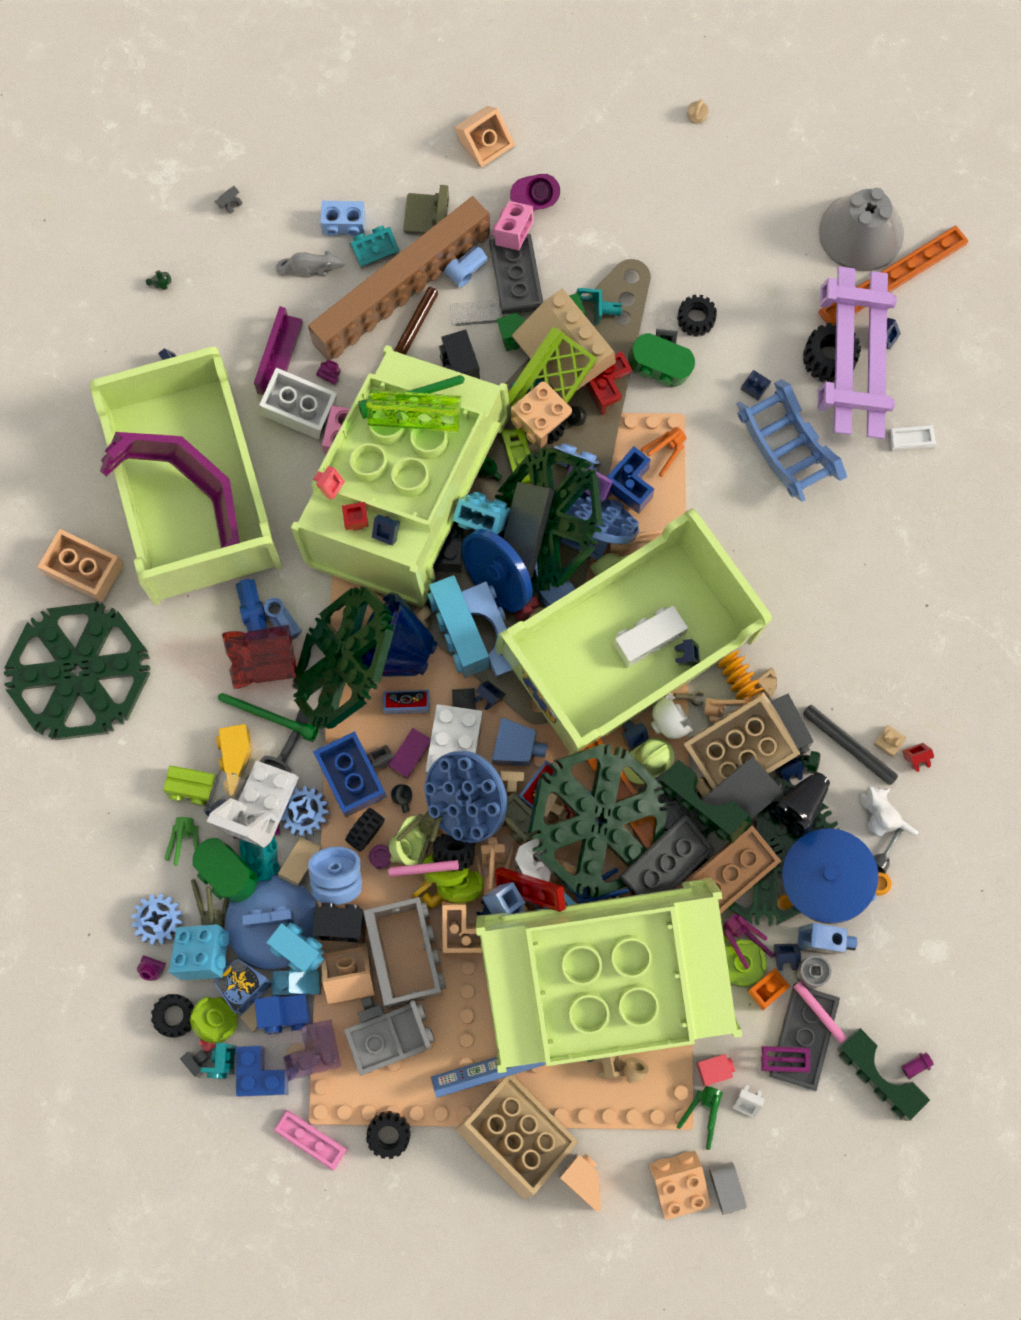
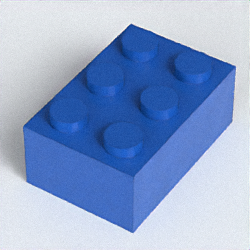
[313,731,387,818]

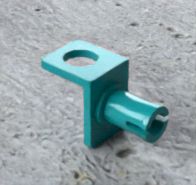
[575,288,622,325]

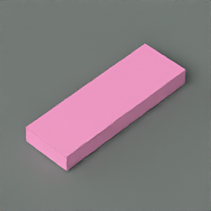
[273,1109,347,1171]

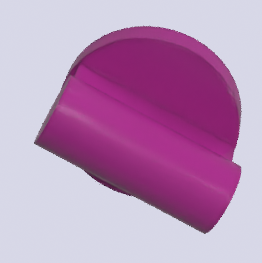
[316,360,341,385]
[137,955,166,981]

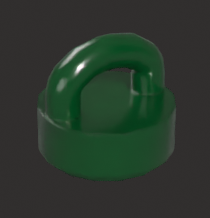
[799,751,821,774]

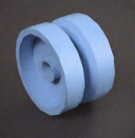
[308,847,363,905]

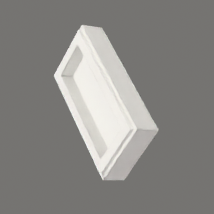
[888,425,936,451]

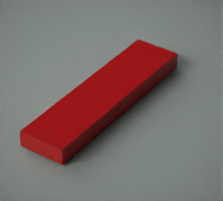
[495,867,566,912]

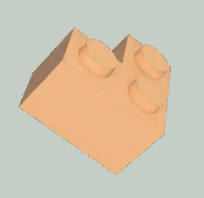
[442,901,482,953]

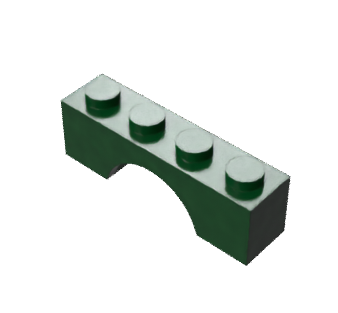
[660,759,751,844]
[837,1028,930,1121]

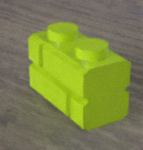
[163,765,218,806]

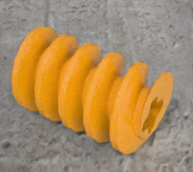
[717,650,763,700]

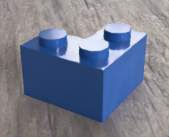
[607,446,654,514]
[254,994,311,1035]
[236,1046,288,1097]

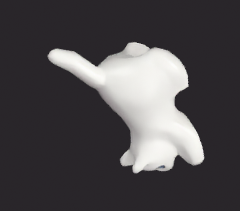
[859,786,918,836]

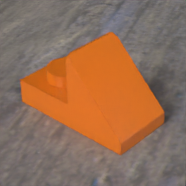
[747,968,791,1010]

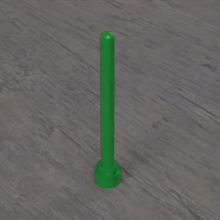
[358,375,465,419]
[218,693,319,742]

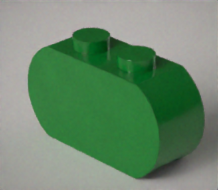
[628,333,695,387]
[192,838,258,903]

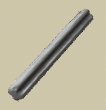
[803,705,898,785]

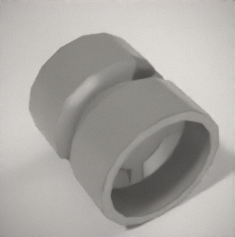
[795,955,832,989]

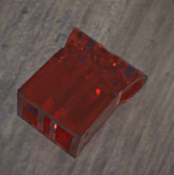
[222,625,297,689]

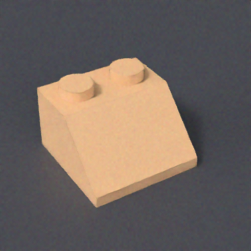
[454,106,515,167]
[321,943,375,1004]
[559,1154,601,1212]

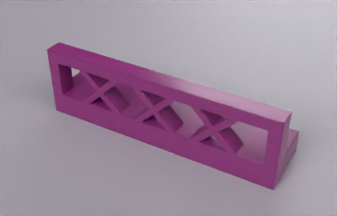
[254,306,303,395]

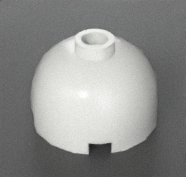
[651,693,694,739]

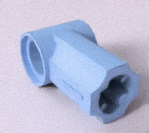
[444,246,487,287]

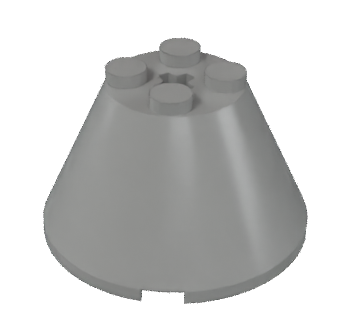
[819,188,904,271]

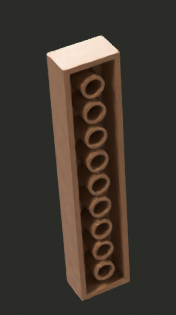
[308,196,490,360]

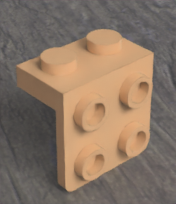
[511,382,572,448]
[649,1151,711,1220]

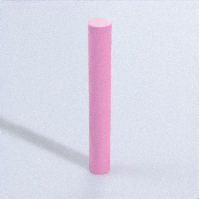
[388,860,459,877]
[793,981,847,1044]

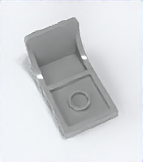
[344,1000,435,1076]

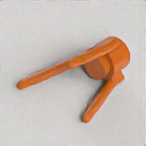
[641,427,687,477]

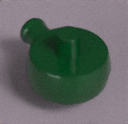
[146,270,172,290]
[479,457,502,481]

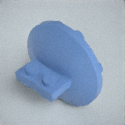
[560,492,639,560]
[424,750,507,843]
[225,875,317,970]

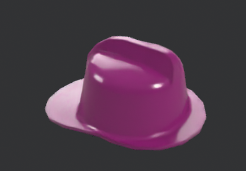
[510,174,560,211]

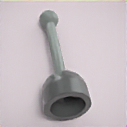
[874,828,904,873]

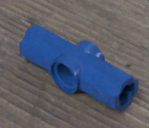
[236,579,270,648]

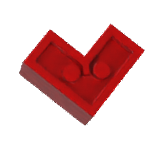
[585,351,632,415]

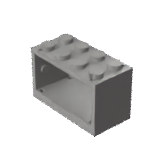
[363,897,446,1009]

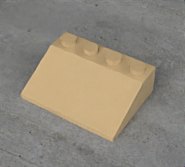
[512,288,616,399]
[684,692,800,789]
[455,1075,578,1200]

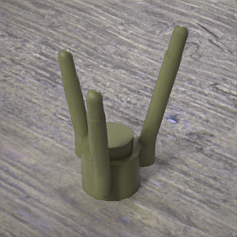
[397,811,442,864]
[191,879,229,928]

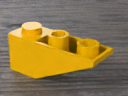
[216,724,252,799]

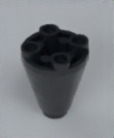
[768,772,830,837]

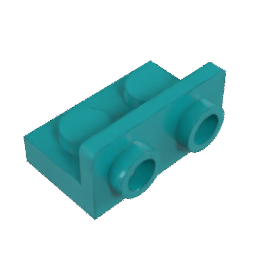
[349,225,400,267]
[239,836,280,882]
[200,1043,236,1079]

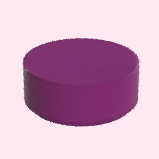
[369,845,391,869]

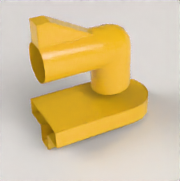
[411,880,447,909]

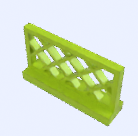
[508,327,598,406]

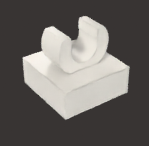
[732,1085,764,1118]

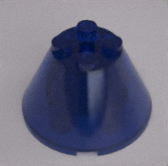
[359,592,438,677]

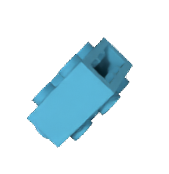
[452,492,511,534]
[266,922,325,973]
[169,924,230,980]

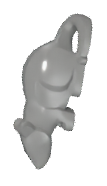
[276,251,346,278]

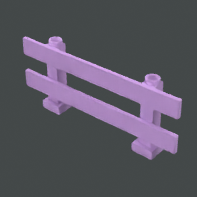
[817,266,897,439]

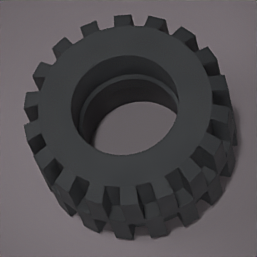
[803,323,861,382]

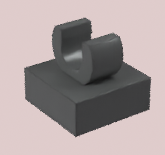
[214,186,242,213]
[358,996,385,1023]
[180,1050,210,1078]

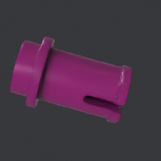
[901,1052,934,1080]

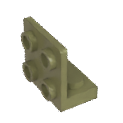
[403,185,449,234]

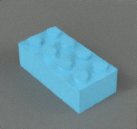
[427,575,490,678]

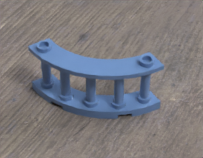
[736,379,847,502]

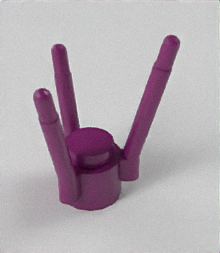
[723,914,774,969]

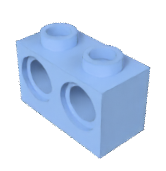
[320,201,366,236]

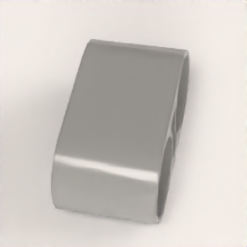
[709,1162,747,1215]

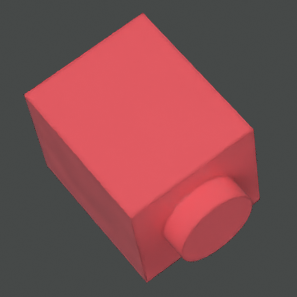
[696,1054,735,1087]

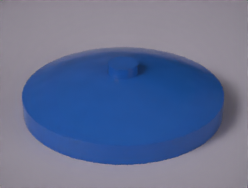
[461,529,533,612]
[782,828,878,924]

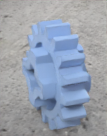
[280,786,330,837]
[131,894,183,945]

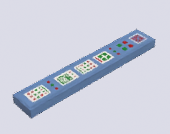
[431,1057,546,1098]

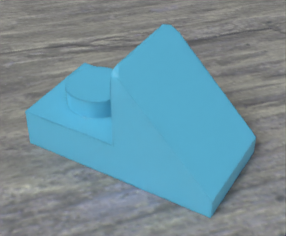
[272,969,321,996]

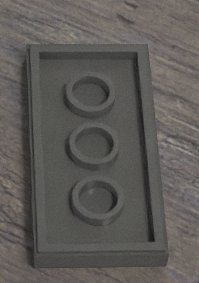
[489,234,543,315]
[503,482,555,578]
[618,814,715,895]
[769,984,840,1091]

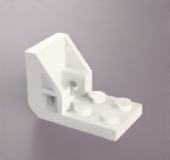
[207,761,299,848]
[515,839,551,907]

